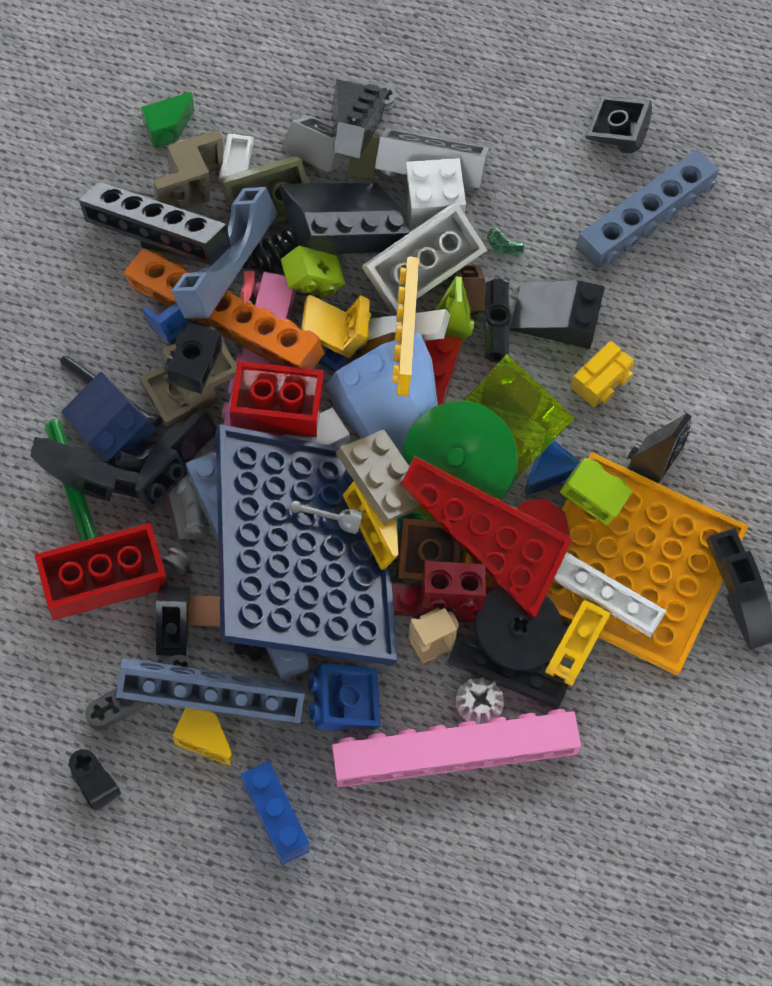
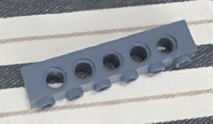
[576,149,719,269]
[116,658,305,723]

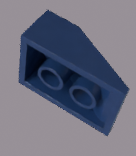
[61,372,158,468]

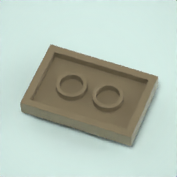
[336,429,423,525]

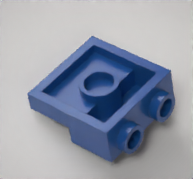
[308,664,381,731]

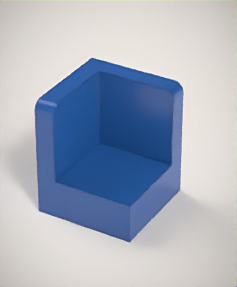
[142,303,188,343]

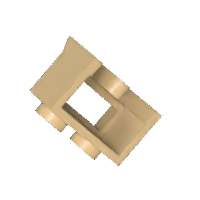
[408,607,459,664]

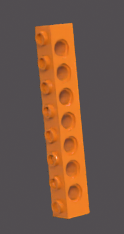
[123,248,325,369]

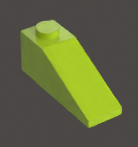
[434,276,474,345]

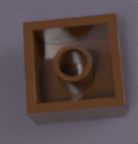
[395,518,461,580]

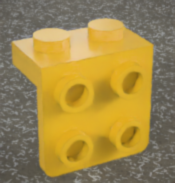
[302,295,371,358]

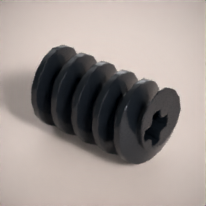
[252,229,298,276]

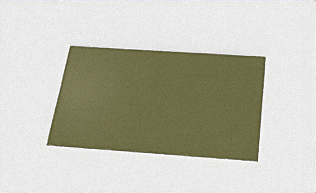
[346,137,380,180]

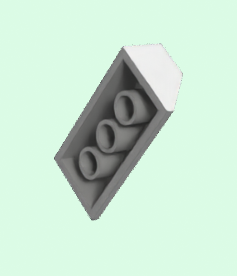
[375,128,489,191]

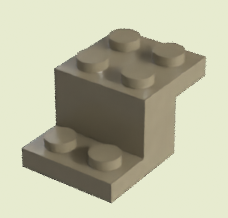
[153,130,223,210]
[139,326,237,427]

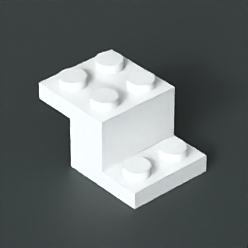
[406,158,466,232]

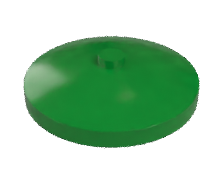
[402,401,518,501]

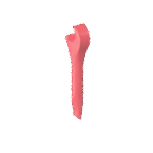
[240,271,255,304]

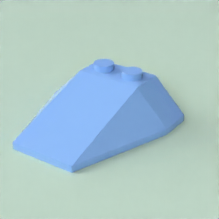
[325,333,438,455]

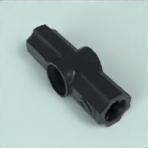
[484,279,511,363]

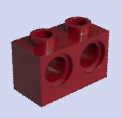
[422,561,486,612]

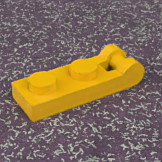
[545,600,611,686]

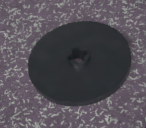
[474,586,562,671]

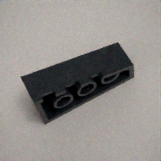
[332,79,387,158]

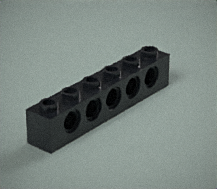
[79,181,231,265]

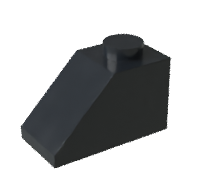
[156,586,190,656]

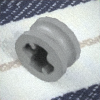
[378,85,396,111]
[162,547,192,575]

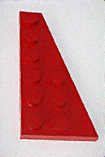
[400,456,573,618]

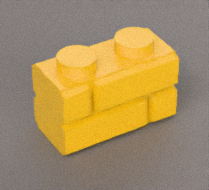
[570,341,635,407]

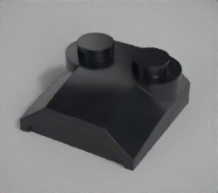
[585,95,652,153]

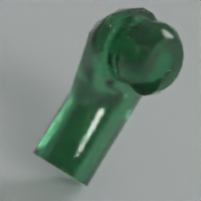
[487,228,524,255]

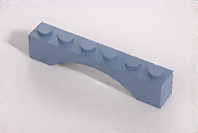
[172,187,278,319]

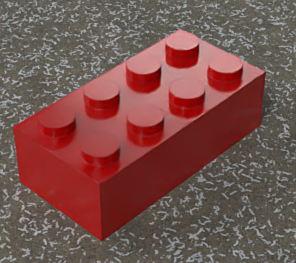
[34,523,168,621]

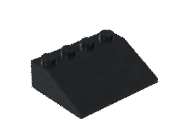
[279,183,410,254]

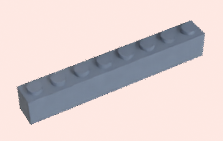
[186,452,309,682]

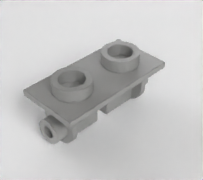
[168,478,207,540]

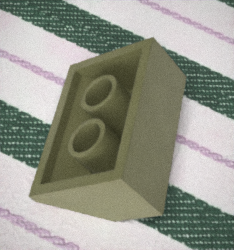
[219,155,308,225]

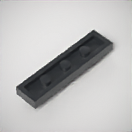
[447,634,568,709]

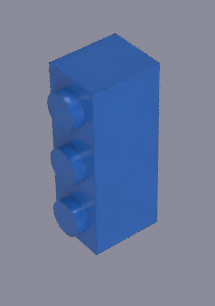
[241,761,310,866]

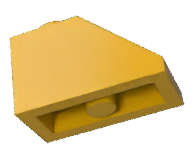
[173,707,233,766]

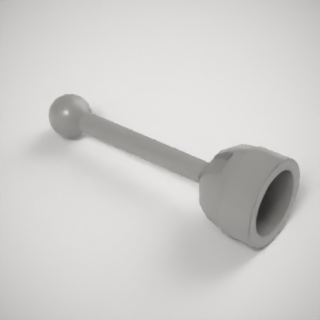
[290,501,362,534]

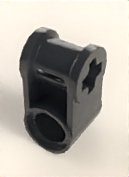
[69,749,121,812]

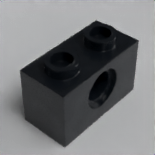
[165,322,222,394]

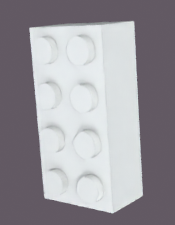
[361,203,487,312]

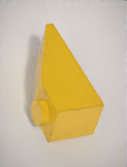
[343,481,398,570]

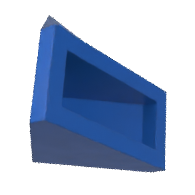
[525,434,580,495]

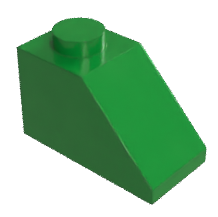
[141,92,194,147]

